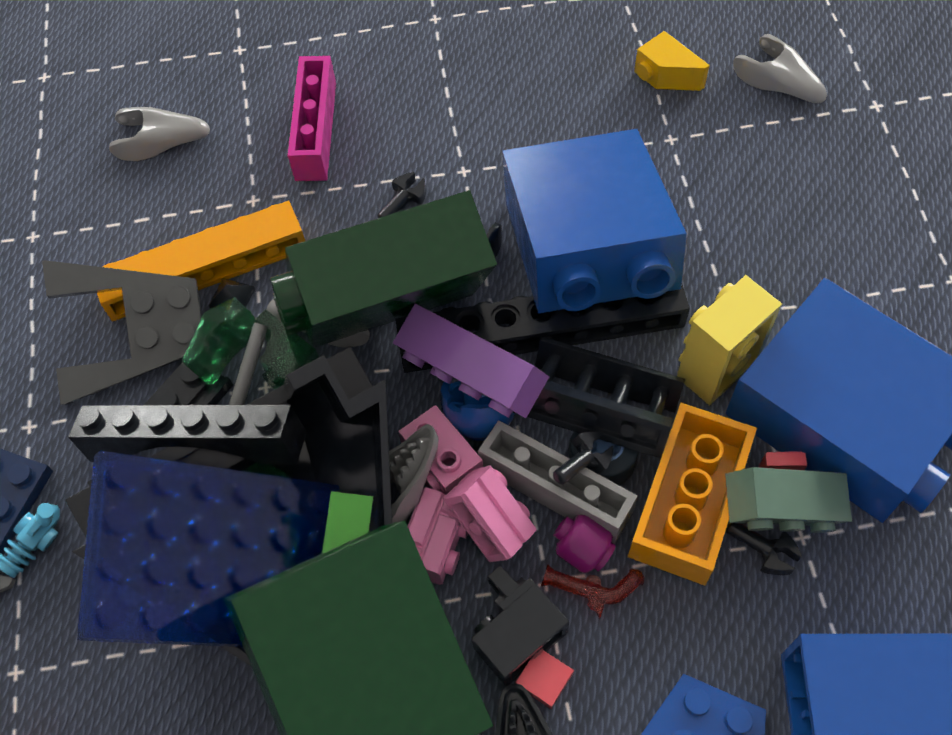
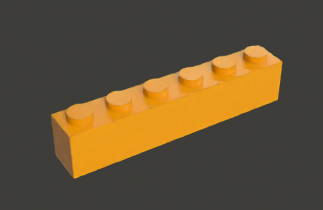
[97,200,305,322]

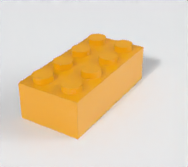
[628,403,757,586]

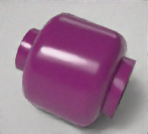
[553,514,616,573]

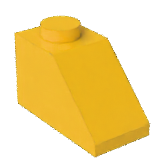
[634,31,710,91]

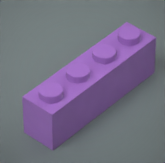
[393,304,549,418]

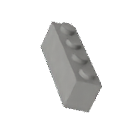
[478,421,638,544]

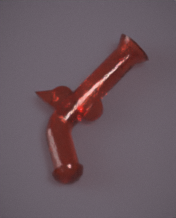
[541,564,645,619]

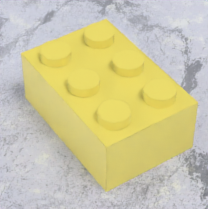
[677,275,782,406]

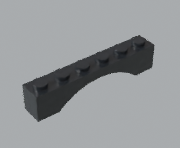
[68,405,307,465]

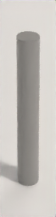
[229,323,268,405]

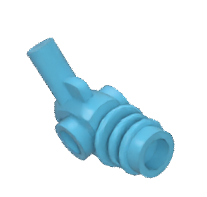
[0,503,60,578]

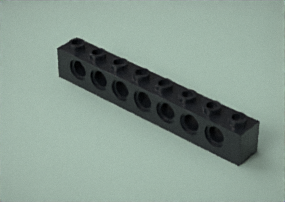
[395,285,690,373]

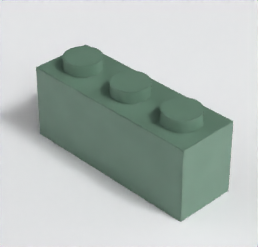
[725,467,852,533]

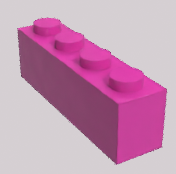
[288,56,336,181]

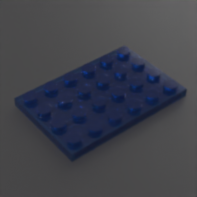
[77,451,339,647]

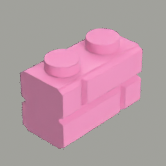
[443,465,537,562]
[408,487,468,585]

